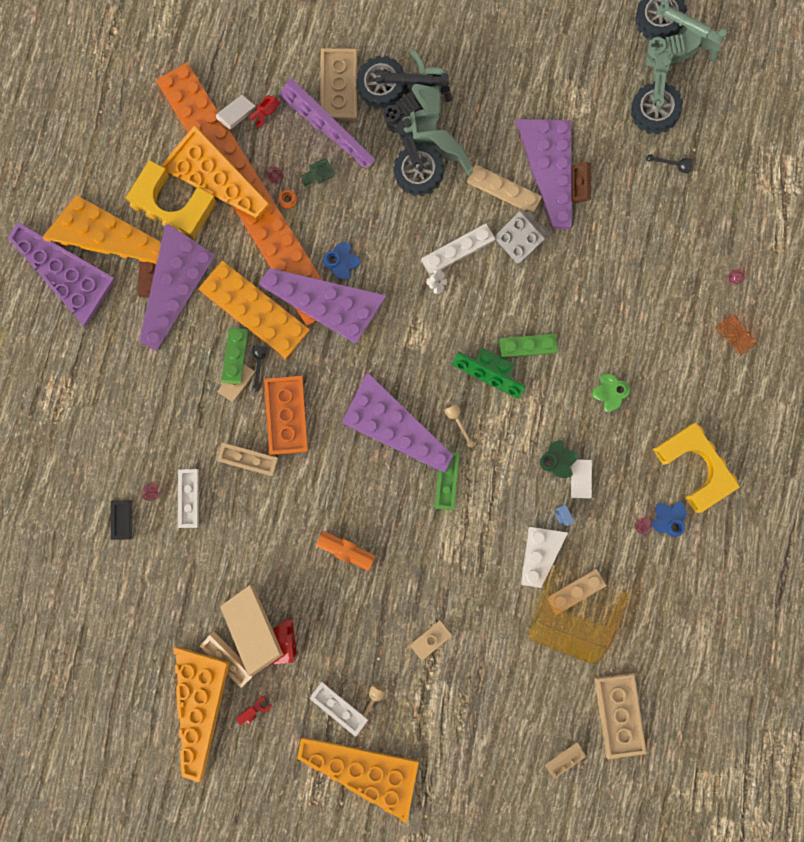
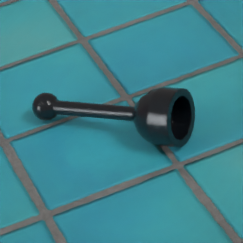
[646,154,693,174]
[252,345,268,392]

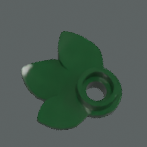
[540,440,578,478]

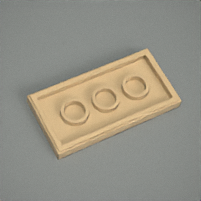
[320,48,357,121]
[220,585,283,676]
[594,672,647,759]

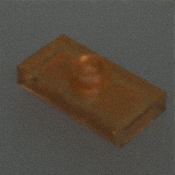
[716,314,756,355]

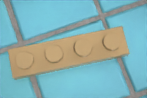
[467,164,542,214]

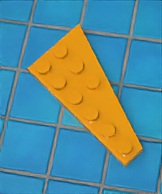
[161,126,271,219]
[174,646,230,782]

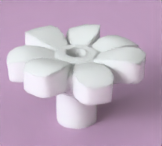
[426,269,447,294]

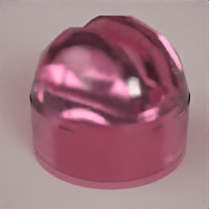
[266,166,282,183]
[727,269,744,285]
[142,484,158,500]
[635,518,652,535]

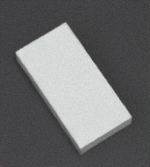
[216,95,255,130]
[571,460,592,499]

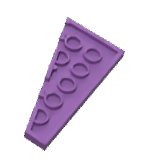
[342,372,453,473]

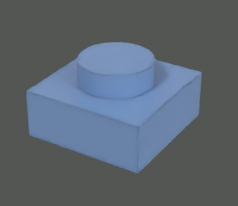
[555,504,574,526]

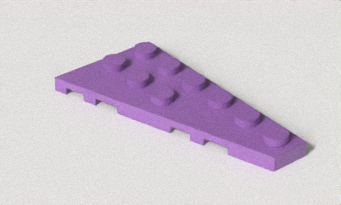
[279,78,375,168]
[515,119,572,229]
[8,222,116,327]
[139,223,215,351]
[259,268,386,344]

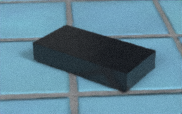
[111,500,132,540]

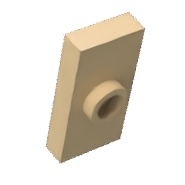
[217,364,256,403]
[410,620,452,661]
[545,742,586,779]

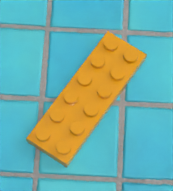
[198,261,310,360]

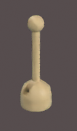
[444,403,474,448]
[362,684,386,729]

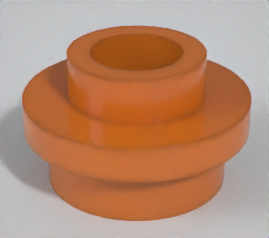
[278,190,297,209]

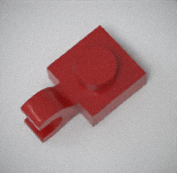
[249,95,280,128]
[236,695,272,725]

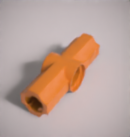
[316,531,376,571]

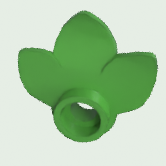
[592,374,630,412]

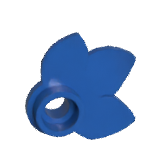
[323,243,361,280]
[651,501,687,537]

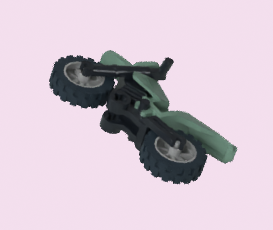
[356,49,473,196]

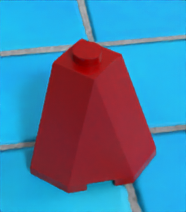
[269,618,297,665]

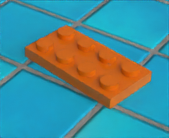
[264,376,308,455]

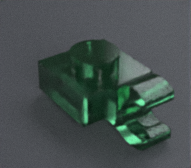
[301,158,335,187]

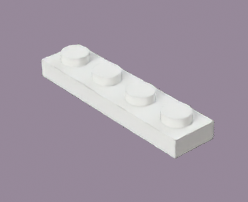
[421,224,495,276]

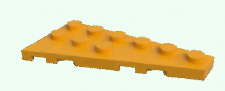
[43,195,161,264]
[297,737,419,824]

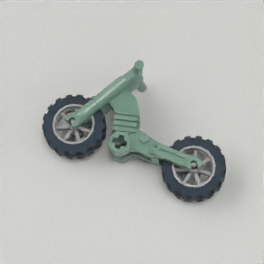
[631,0,727,134]

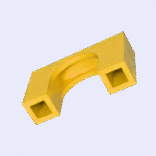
[125,160,217,240]
[653,422,740,513]

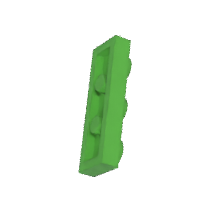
[221,328,249,384]
[499,334,558,358]
[434,452,460,511]

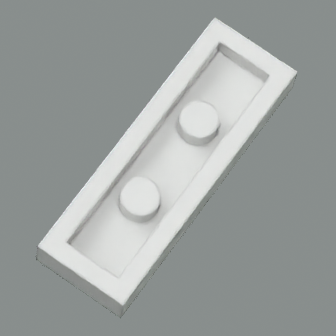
[178,469,199,528]
[309,682,368,737]

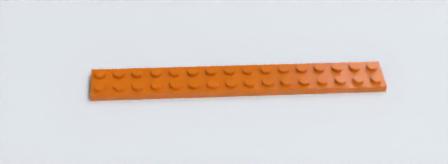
[156,62,323,327]

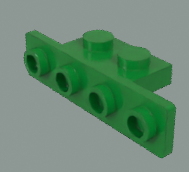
[452,348,526,399]

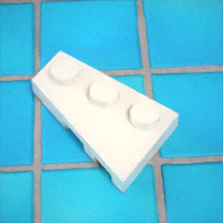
[521,527,568,588]

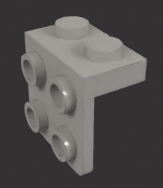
[495,210,550,263]

